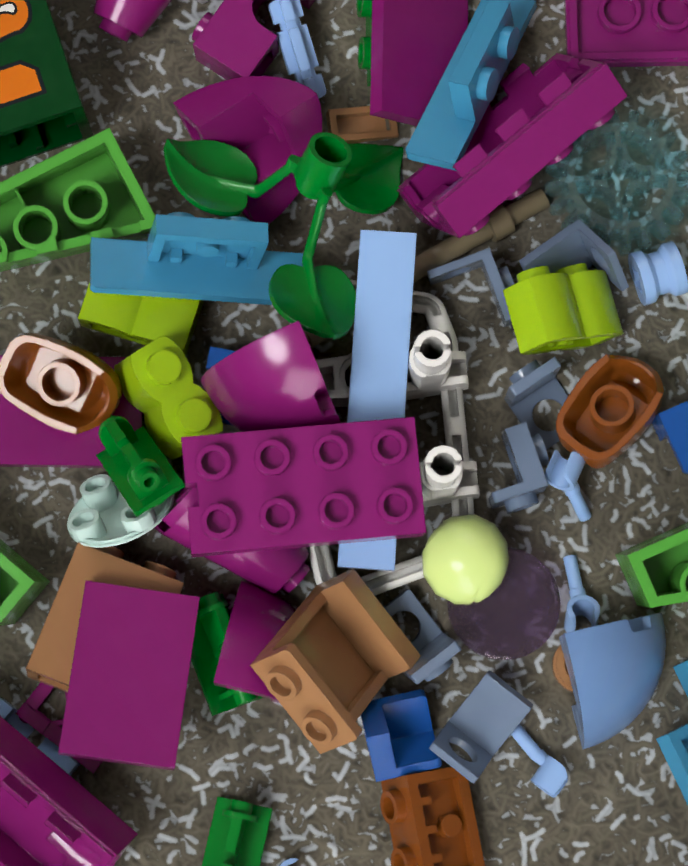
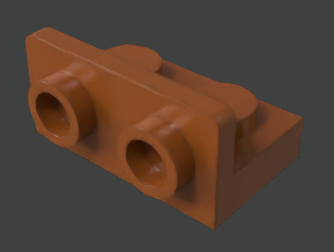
[380,767,485,866]

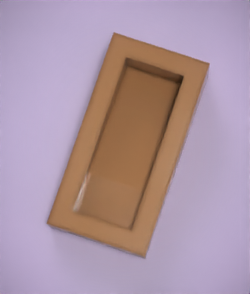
[326,106,399,144]

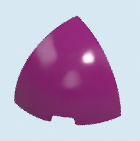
[173,76,322,225]
[200,320,341,432]
[213,579,296,703]

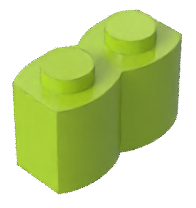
[503,263,624,355]
[78,282,204,356]
[114,335,223,460]

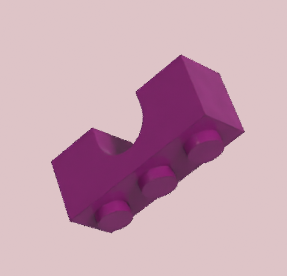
[192,0,315,80]

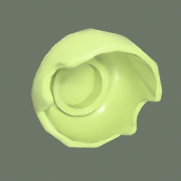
[422,514,509,605]

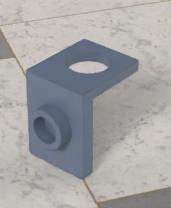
[519,219,629,291]
[427,248,514,327]
[504,357,568,450]
[384,589,462,684]
[429,670,533,784]

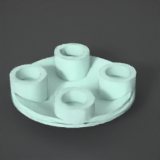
[67,474,174,548]

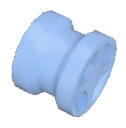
[628,241,688,306]

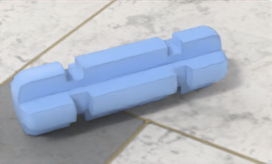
[268,0,326,98]

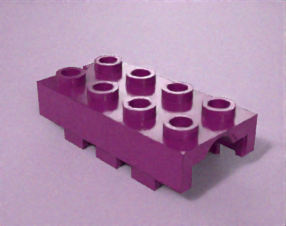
[397,53,627,238]
[181,417,426,557]
[0,716,138,866]

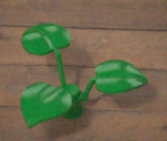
[164,132,403,339]

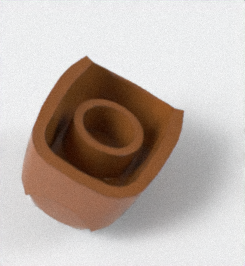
[0,333,122,434]
[556,354,664,469]

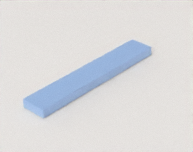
[337,230,417,571]

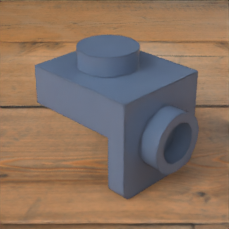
[488,422,549,514]

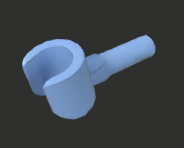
[545,450,592,522]
[563,555,600,633]
[511,724,568,798]

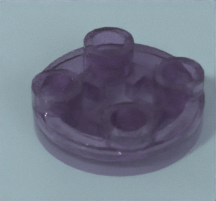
[447,548,560,661]

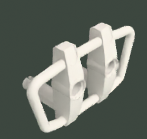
[290,279,480,595]

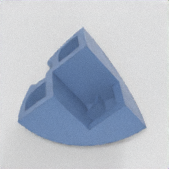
[559,613,666,749]

